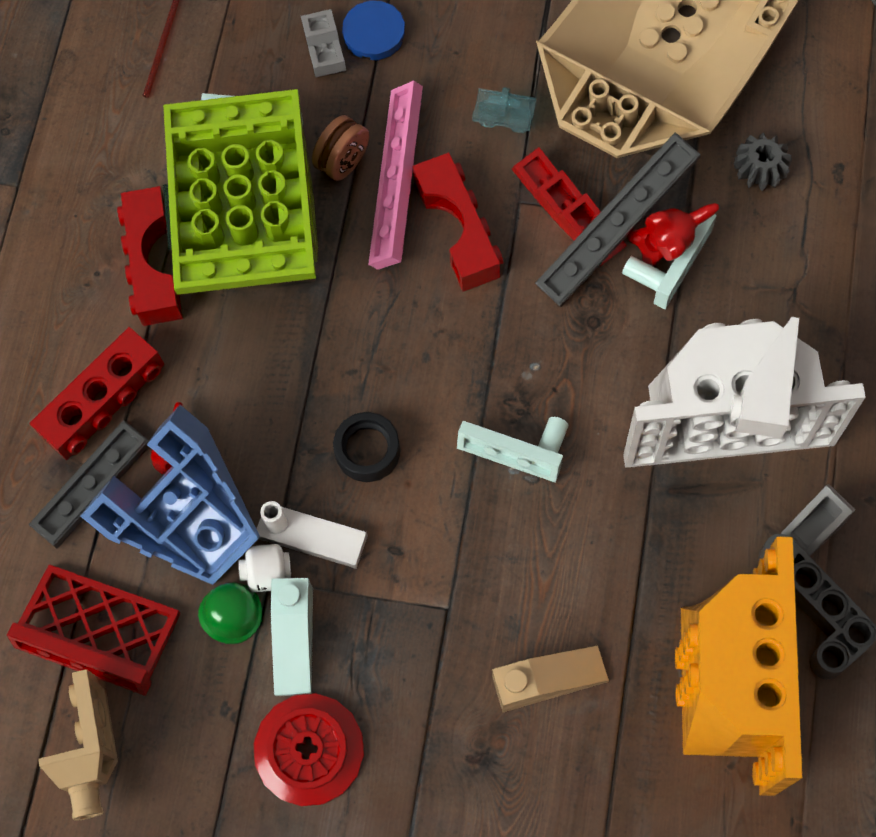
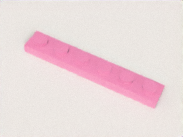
[368,81,423,269]

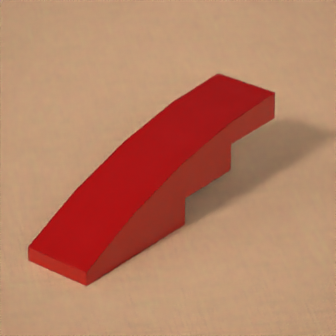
[512,147,627,266]

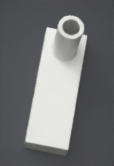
[257,501,368,569]

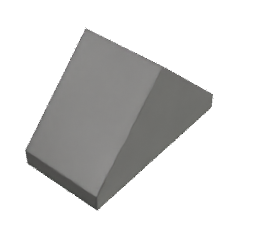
[781,484,855,556]

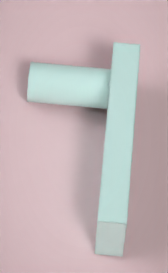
[622,214,717,310]
[457,417,569,483]

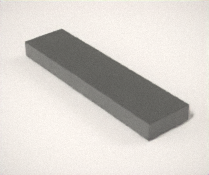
[28,420,149,549]

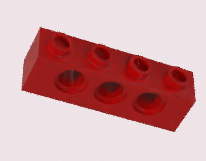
[29,327,165,461]

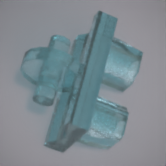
[472,87,537,133]

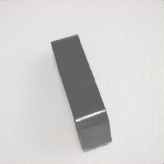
[758,534,876,680]

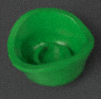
[198,582,262,644]

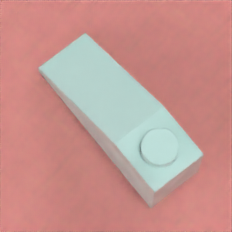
[271,578,313,696]

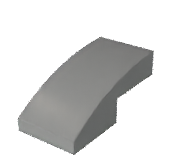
[301,9,346,77]

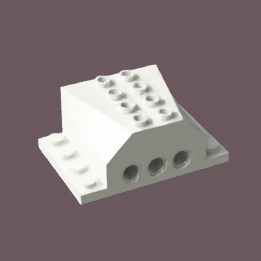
[623,319,866,468]

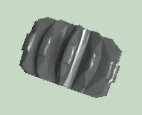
[733,132,792,191]

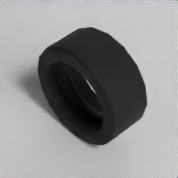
[333,412,401,483]

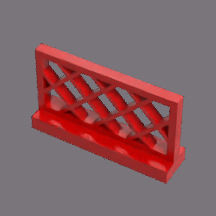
[7,564,180,696]

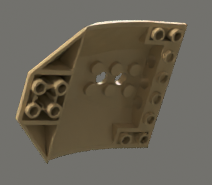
[536,0,799,158]

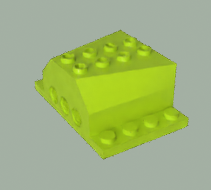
[163,89,318,295]

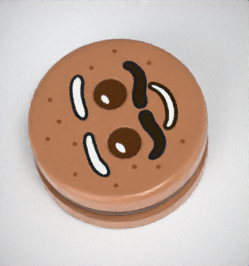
[312,115,369,181]

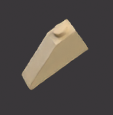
[492,646,609,712]

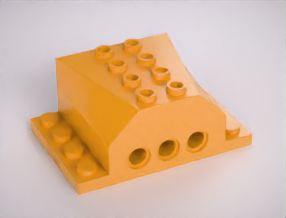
[675,537,802,796]

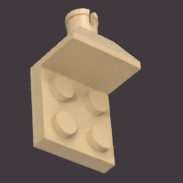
[38,669,118,821]

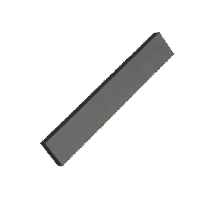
[535,132,701,307]

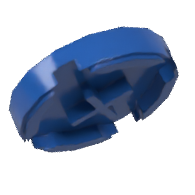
[342,1,405,60]

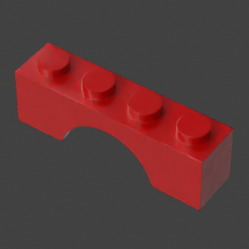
[412,152,504,292]
[117,186,183,326]

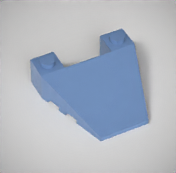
[80,405,260,585]

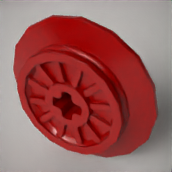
[254,693,364,806]

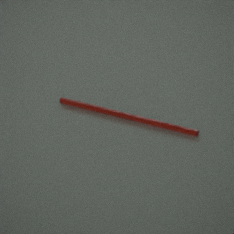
[143,0,180,98]

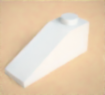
[730,317,799,439]

